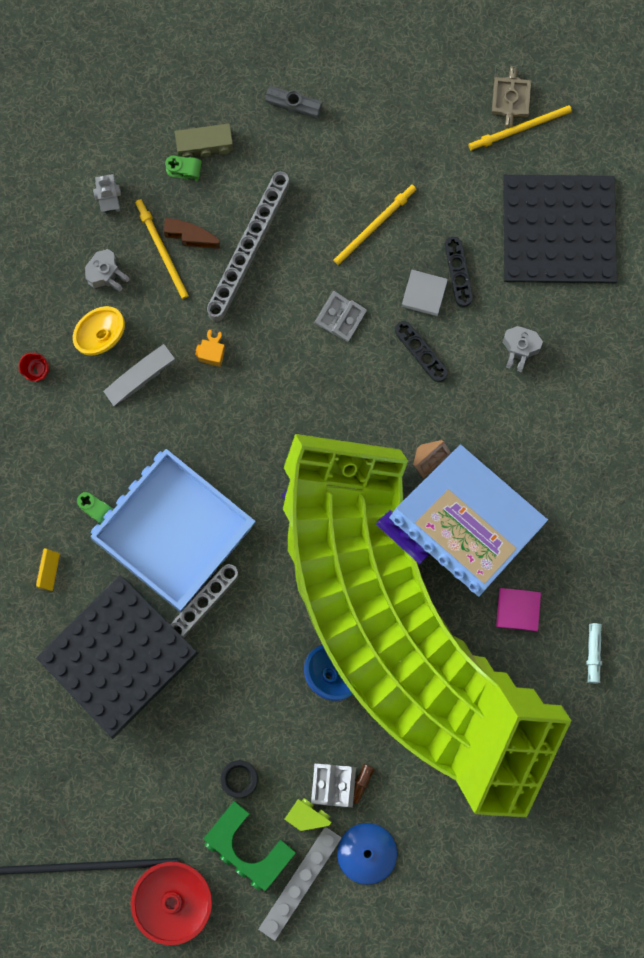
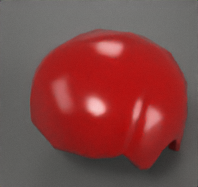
[19,353,50,382]

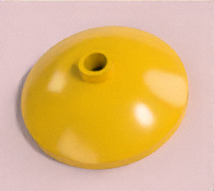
[73,306,125,355]

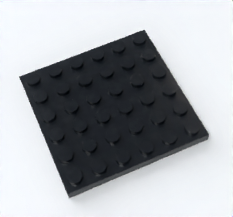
[503,174,617,283]
[36,575,199,739]

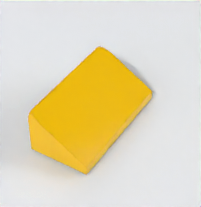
[36,548,60,591]

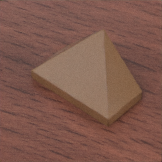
[413,440,451,479]

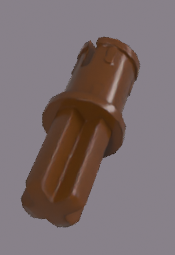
[353,764,375,804]

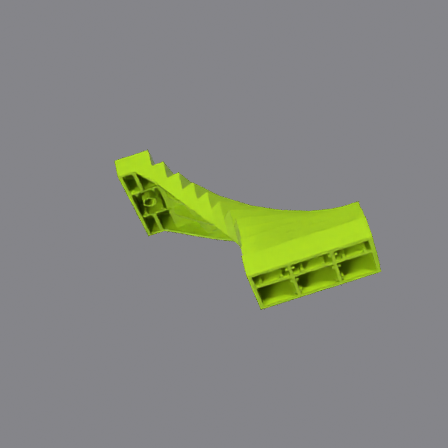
[283,434,572,817]

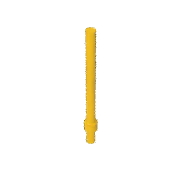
[468,105,572,151]
[333,185,417,265]
[135,199,189,299]

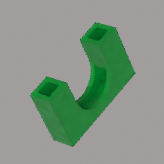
[203,801,296,891]

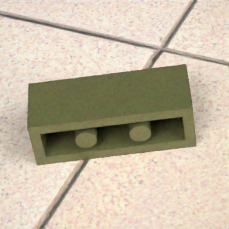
[175,124,233,158]

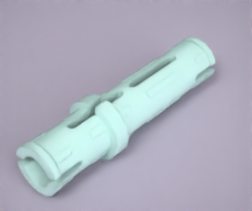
[586,623,602,684]

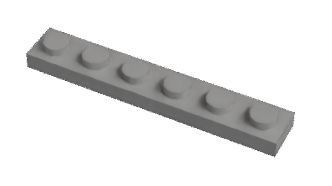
[258,827,341,941]

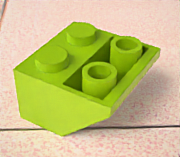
[284,798,331,831]

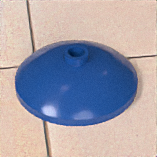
[304,645,353,701]
[337,823,397,884]

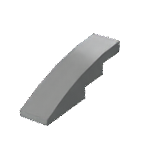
[103,344,175,406]

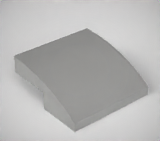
[401,270,448,316]
[314,291,367,342]
[311,764,356,808]

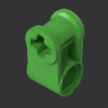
[165,156,202,181]
[77,492,114,525]

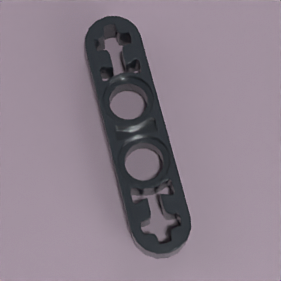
[445,236,472,307]
[395,321,447,382]

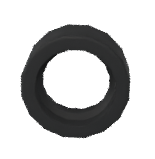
[220,760,258,798]

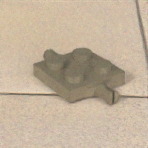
[491,66,531,128]

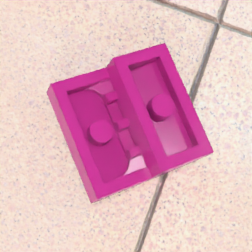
[496,588,541,632]

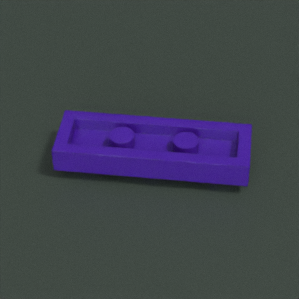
[376,510,430,564]

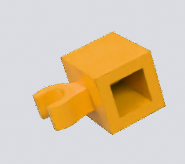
[195,329,225,367]

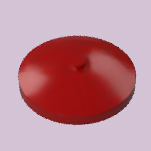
[131,862,212,945]

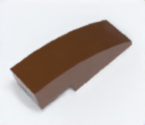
[164,218,220,249]

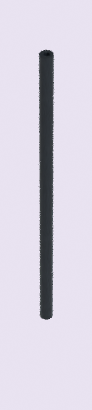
[0,858,178,875]

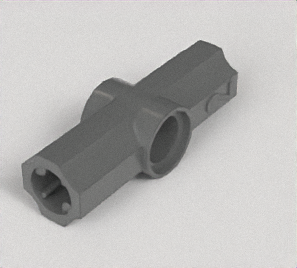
[265,86,322,118]

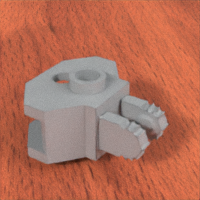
[93,174,121,214]
[85,249,130,292]
[502,326,543,372]

